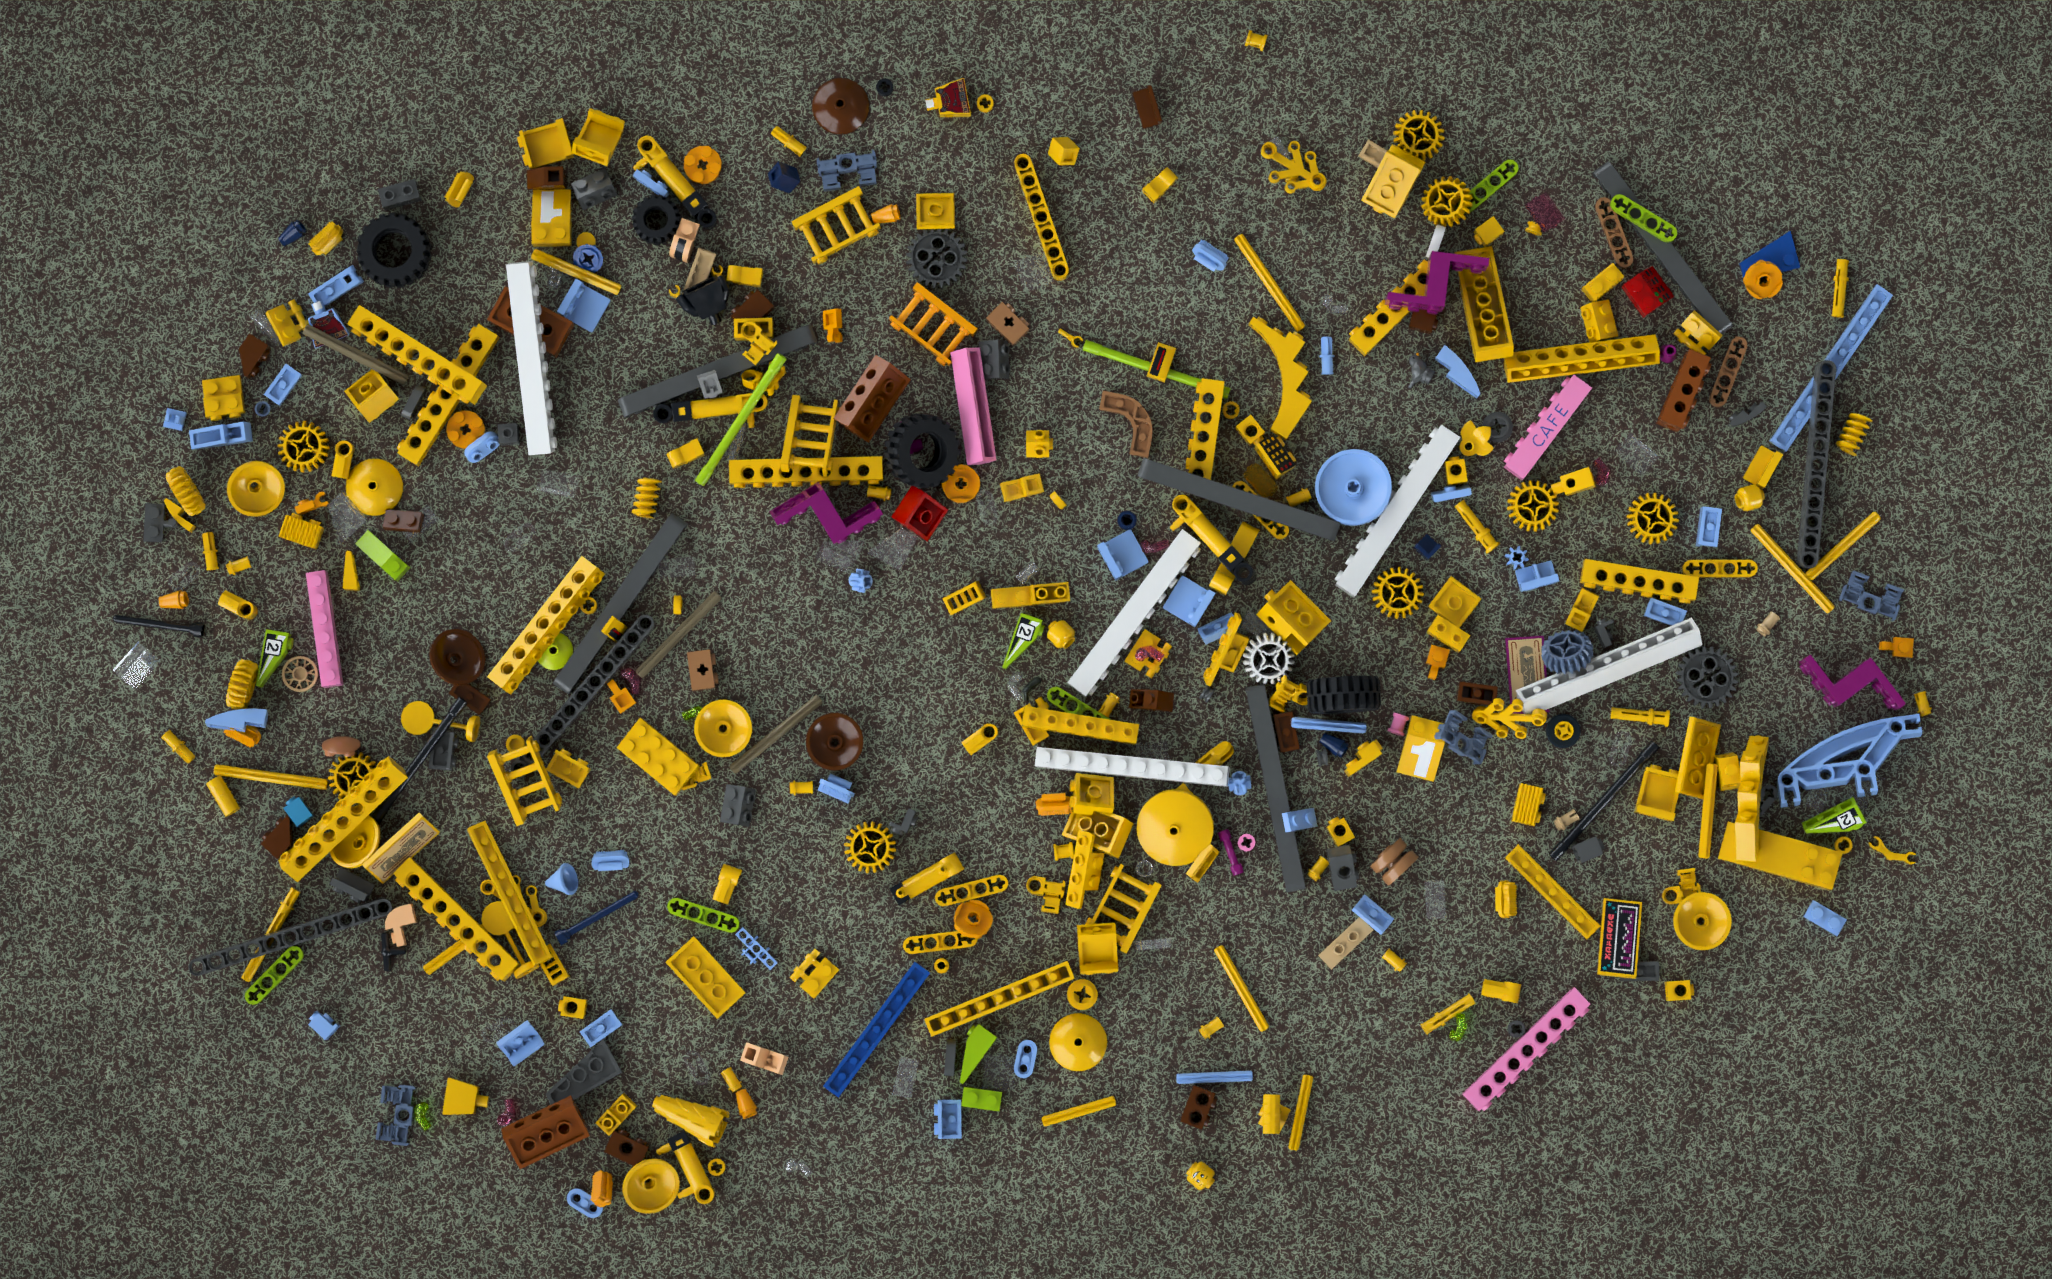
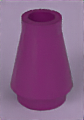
[1660,344,1677,363]

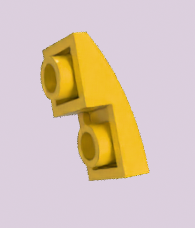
[596,1093,637,1136]

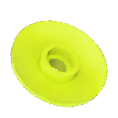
[538,633,573,670]

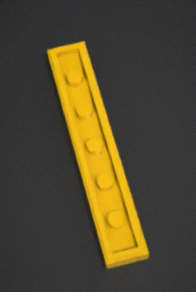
[1505,844,1600,940]

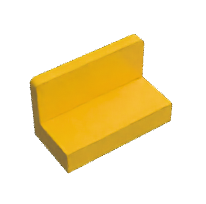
[1743,446,1783,489]

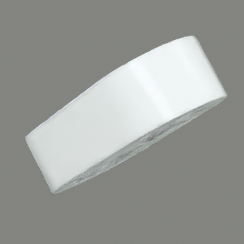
[1426,224,1446,258]

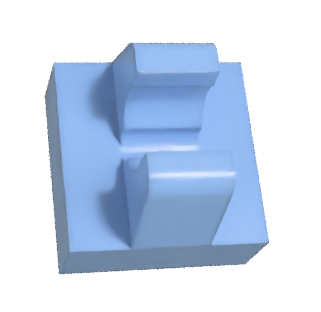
[163,408,187,431]

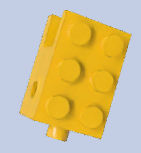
[1361,144,1426,218]
[1256,580,1331,655]

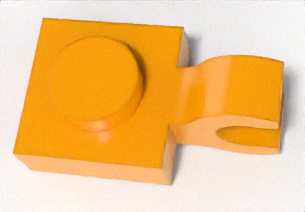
[823,309,843,343]
[295,492,329,515]
[1879,637,1914,658]
[1426,644,1450,680]
[607,679,636,714]

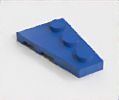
[1739,231,1800,278]

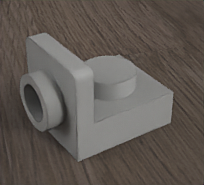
[697,370,723,398]

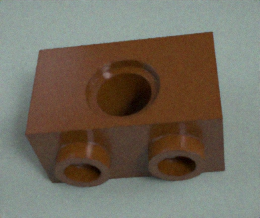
[1456,682,1498,706]
[604,1129,650,1166]

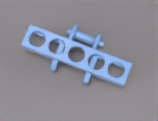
[735,927,778,970]

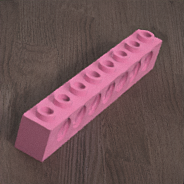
[1462,987,1590,1111]

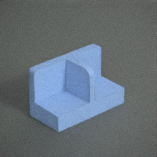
[1696,506,1722,547]
[1515,561,1559,592]

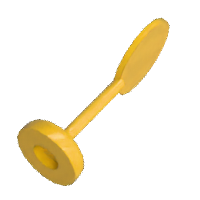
[401,701,480,742]
[481,901,539,979]

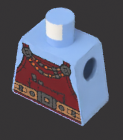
[308,300,350,348]

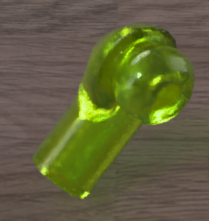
[681,706,702,721]
[1449,1013,1467,1042]
[414,1102,432,1132]

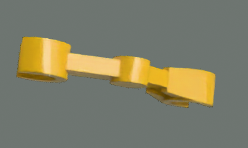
[1868,836,1916,865]

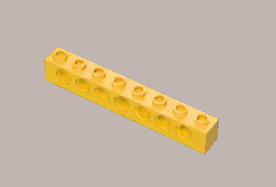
[347,305,487,405]
[397,324,500,467]
[1504,334,1660,383]
[729,456,883,488]
[487,556,605,695]
[278,756,408,882]
[393,857,521,981]
[924,961,1075,1037]

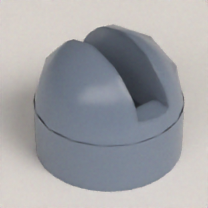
[255,401,270,417]

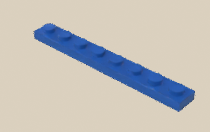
[823,962,930,1098]

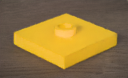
[916,193,955,229]
[1428,576,1482,628]

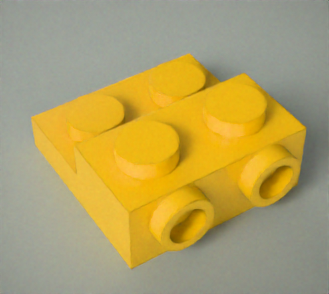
[202,375,245,421]
[1344,740,1383,777]
[1069,773,1114,815]

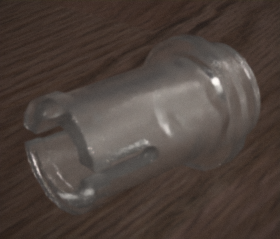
[1269,136,1291,158]
[1015,561,1040,585]

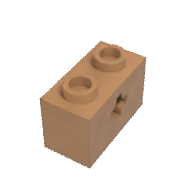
[986,302,1029,347]
[687,649,719,692]

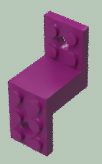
[1385,251,1489,314]
[769,482,883,544]
[1799,654,1906,710]

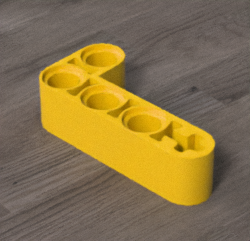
[1209,521,1260,596]

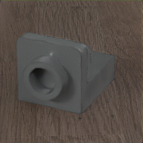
[1594,618,1614,649]

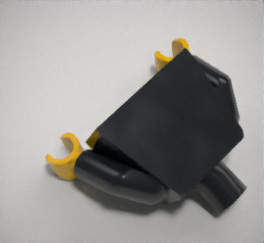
[669,265,730,325]

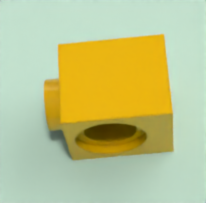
[1473,216,1505,247]
[1235,414,1265,446]
[1444,456,1468,486]
[1326,816,1355,847]
[1665,980,1694,1001]
[558,996,588,1019]

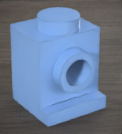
[308,1011,340,1040]

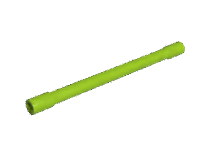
[1083,340,1231,399]
[695,353,787,486]

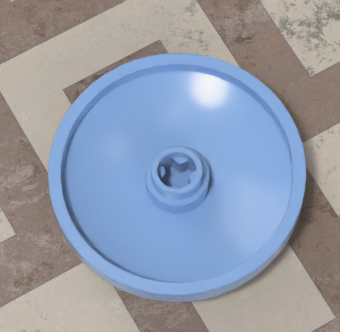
[1315,449,1392,526]

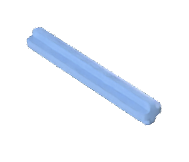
[1291,717,1367,734]
[1176,1071,1253,1084]

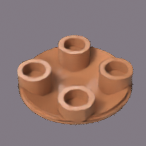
[322,736,361,757]

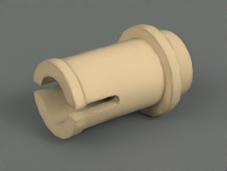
[1756,611,1780,636]
[1553,809,1579,831]

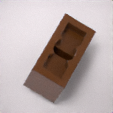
[1180,1085,1217,1130]

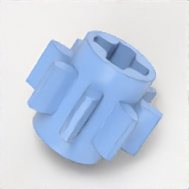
[1504,546,1529,570]
[849,568,873,593]
[1228,771,1251,795]

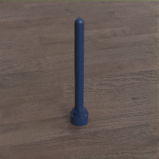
[554,891,639,946]

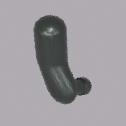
[1022,677,1041,701]

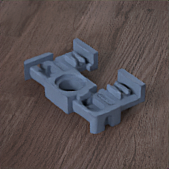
[817,150,877,192]
[1839,570,1904,621]
[1434,710,1493,765]
[376,1085,416,1146]

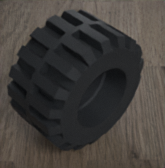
[632,195,681,246]

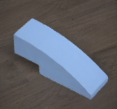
[1435,345,1480,399]
[189,421,253,450]
[205,708,268,732]

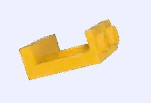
[572,108,625,166]
[517,118,574,170]
[1634,764,1679,822]
[1077,923,1119,975]

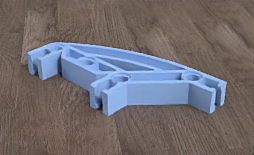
[1777,714,1922,808]

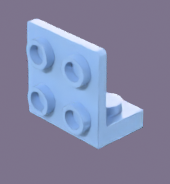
[557,279,610,333]
[1097,530,1148,581]
[1163,576,1215,627]

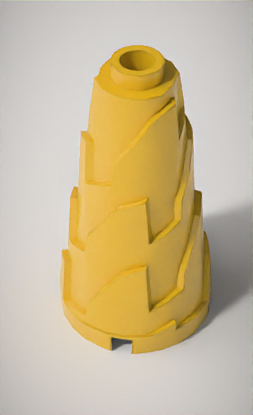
[652,1095,729,1148]

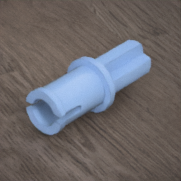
[1319,336,1335,375]

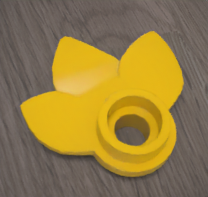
[1459,420,1494,456]

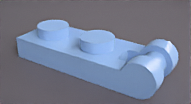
[308,265,364,307]

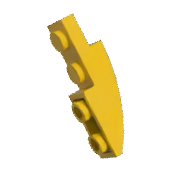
[991,582,1070,609]

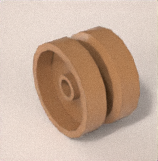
[1370,838,1419,886]

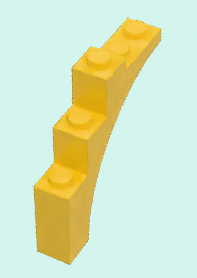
[1249,317,1312,441]
[1735,735,1769,862]

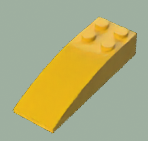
[1454,246,1514,362]
[1718,822,1842,890]

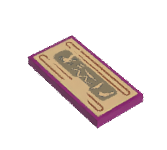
[1505,636,1550,714]

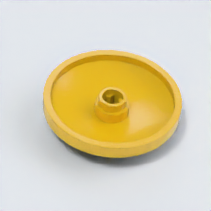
[1137,789,1214,866]

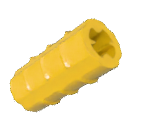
[206,775,240,817]
[1262,1094,1281,1134]

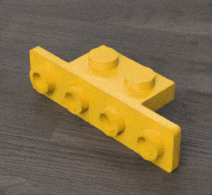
[1203,612,1249,686]
[1065,830,1105,909]

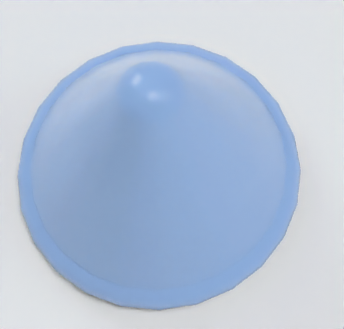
[545,863,578,895]

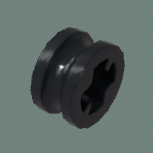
[876,78,893,97]

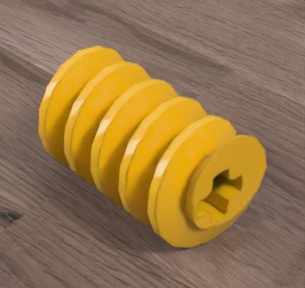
[1836,413,1873,456]
[632,478,662,519]

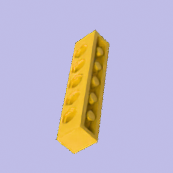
[1348,259,1429,357]
[1185,378,1225,480]
[1580,559,1699,604]
[1021,706,1139,745]

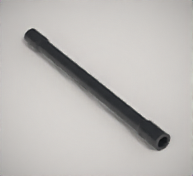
[371,697,468,825]
[1549,741,1660,862]

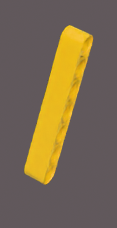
[1014,154,1069,281]

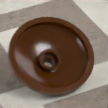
[812,78,869,135]
[429,629,485,685]
[806,713,864,771]

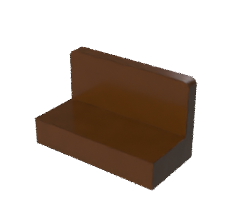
[1132,85,1162,129]

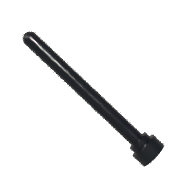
[113,615,205,638]

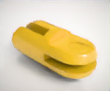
[1195,741,1234,766]

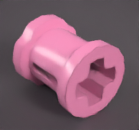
[1387,713,1409,736]
[1238,834,1255,852]

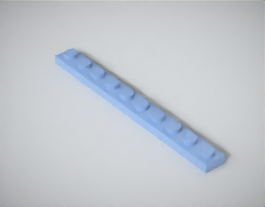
[1770,284,1893,452]

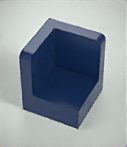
[768,161,800,193]
[1413,534,1442,561]

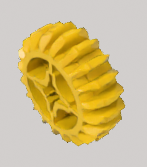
[1393,110,1445,161]
[1421,176,1473,227]
[277,421,330,473]
[166,466,205,516]
[1507,480,1559,532]
[1626,493,1679,544]
[1372,567,1424,619]
[226,659,259,710]
[328,752,376,804]
[844,821,896,873]

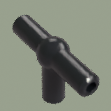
[381,932,406,971]

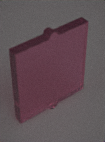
[1525,192,1565,232]

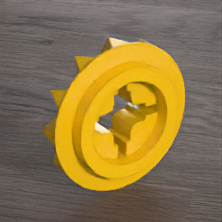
[1067,979,1098,1010]

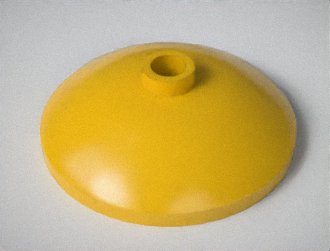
[346,459,403,516]
[227,461,285,517]
[694,700,752,757]
[330,815,380,869]
[1673,892,1732,950]
[1049,1013,1107,1071]
[622,1159,680,1214]

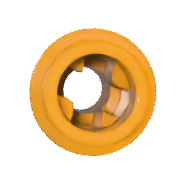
[871,204,901,224]
[159,590,189,609]
[735,1089,757,1119]

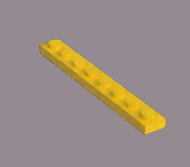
[467,821,552,966]

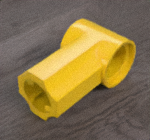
[331,441,355,479]
[218,590,258,620]
[961,723,998,756]
[713,864,742,905]
[1481,979,1521,1003]

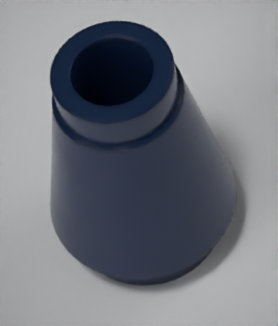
[278,220,307,246]
[1117,511,1137,530]
[1319,733,1349,758]

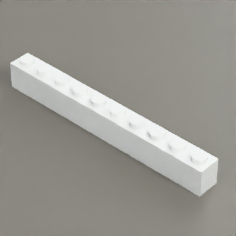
[506,261,557,455]
[1335,425,1460,597]
[1067,529,1201,697]
[1516,618,1702,714]
[1035,747,1230,787]

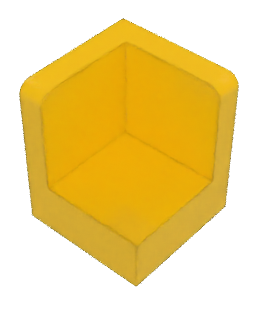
[1048,137,1080,165]

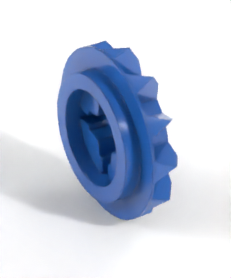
[573,243,604,273]

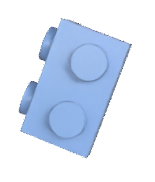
[496,1020,545,1066]
[934,1100,962,1139]

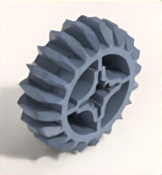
[1541,629,1593,675]

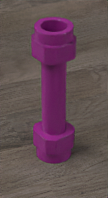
[1218,829,1244,876]

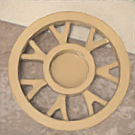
[282,656,318,692]

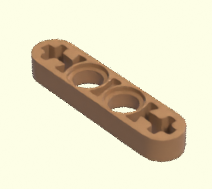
[1595,197,1633,269]
[1709,337,1747,408]

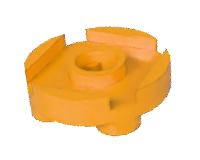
[684,146,722,184]
[1743,260,1783,299]
[446,410,485,449]
[942,464,980,503]
[954,900,993,939]

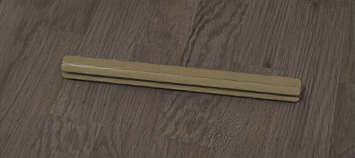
[303,324,408,385]
[635,591,722,678]
[729,695,823,774]

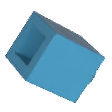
[283,796,315,827]

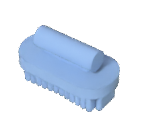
[1192,240,1229,272]
[818,773,855,804]
[592,850,629,871]

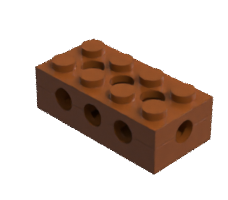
[487,286,574,358]
[1656,349,1712,432]
[833,355,911,443]
[501,1095,590,1169]

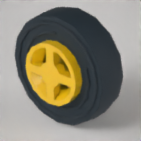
[1546,714,1581,748]

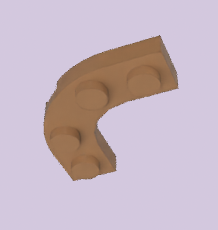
[1099,391,1153,458]

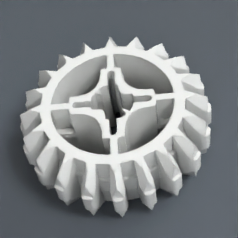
[1243,633,1295,684]

